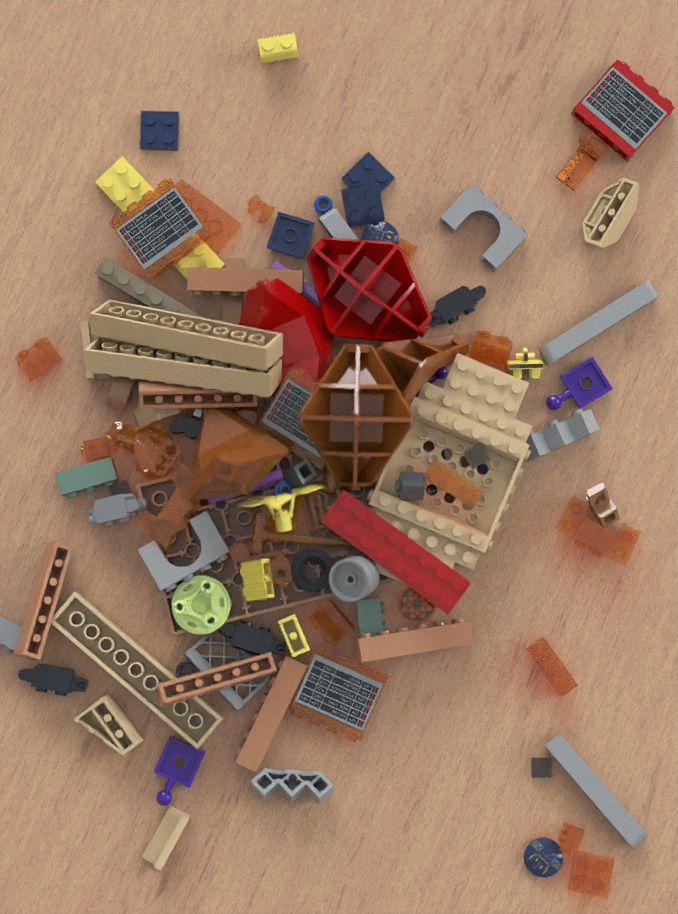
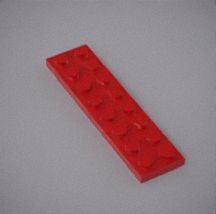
[320,489,471,615]

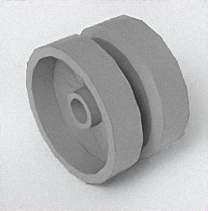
[329,554,379,602]

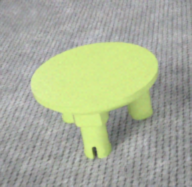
[172,575,231,634]

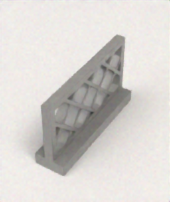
[184,631,271,712]

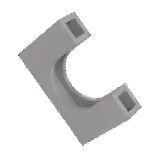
[440,184,527,272]
[138,511,230,592]

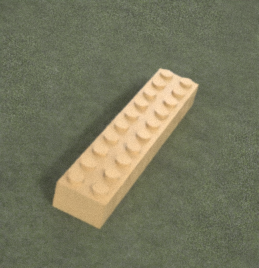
[90,299,283,371]
[84,336,282,398]
[51,592,224,749]

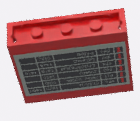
[571,59,675,162]

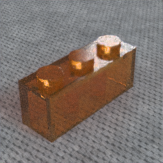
[423,459,485,509]
[526,637,578,696]

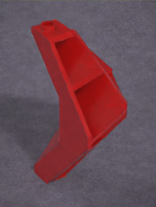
[307,237,432,342]
[238,278,333,399]

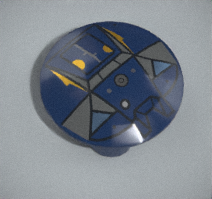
[361,221,399,245]
[524,837,563,877]

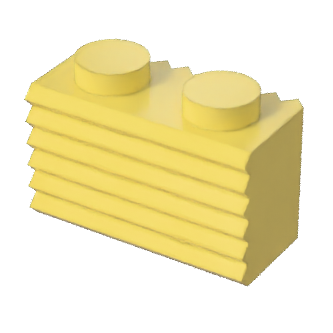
[258,33,298,63]
[240,558,275,601]
[278,614,310,657]

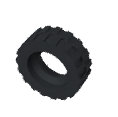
[291,548,334,592]

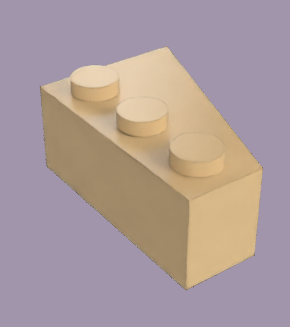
[73,693,144,755]

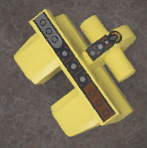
[507,348,543,379]

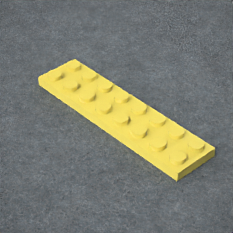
[95,156,225,279]

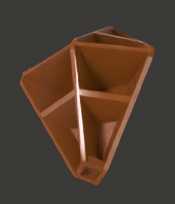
[375,333,469,405]
[300,344,413,490]
[187,407,288,501]

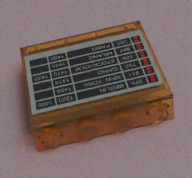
[109,178,213,281]
[257,367,325,470]
[289,644,388,742]

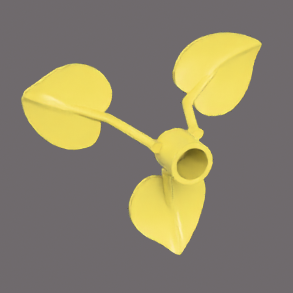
[238,484,326,532]

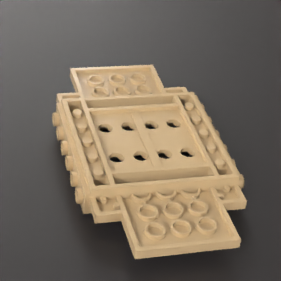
[367,353,533,584]

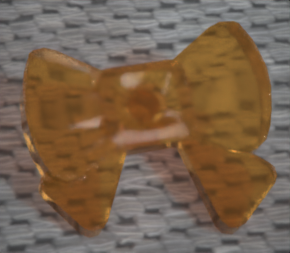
[248,195,275,223]

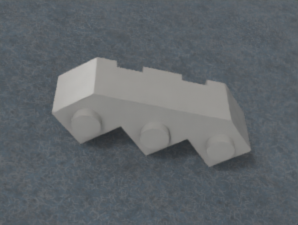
[526,409,600,462]
[251,768,334,805]

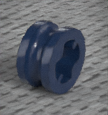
[176,662,194,678]

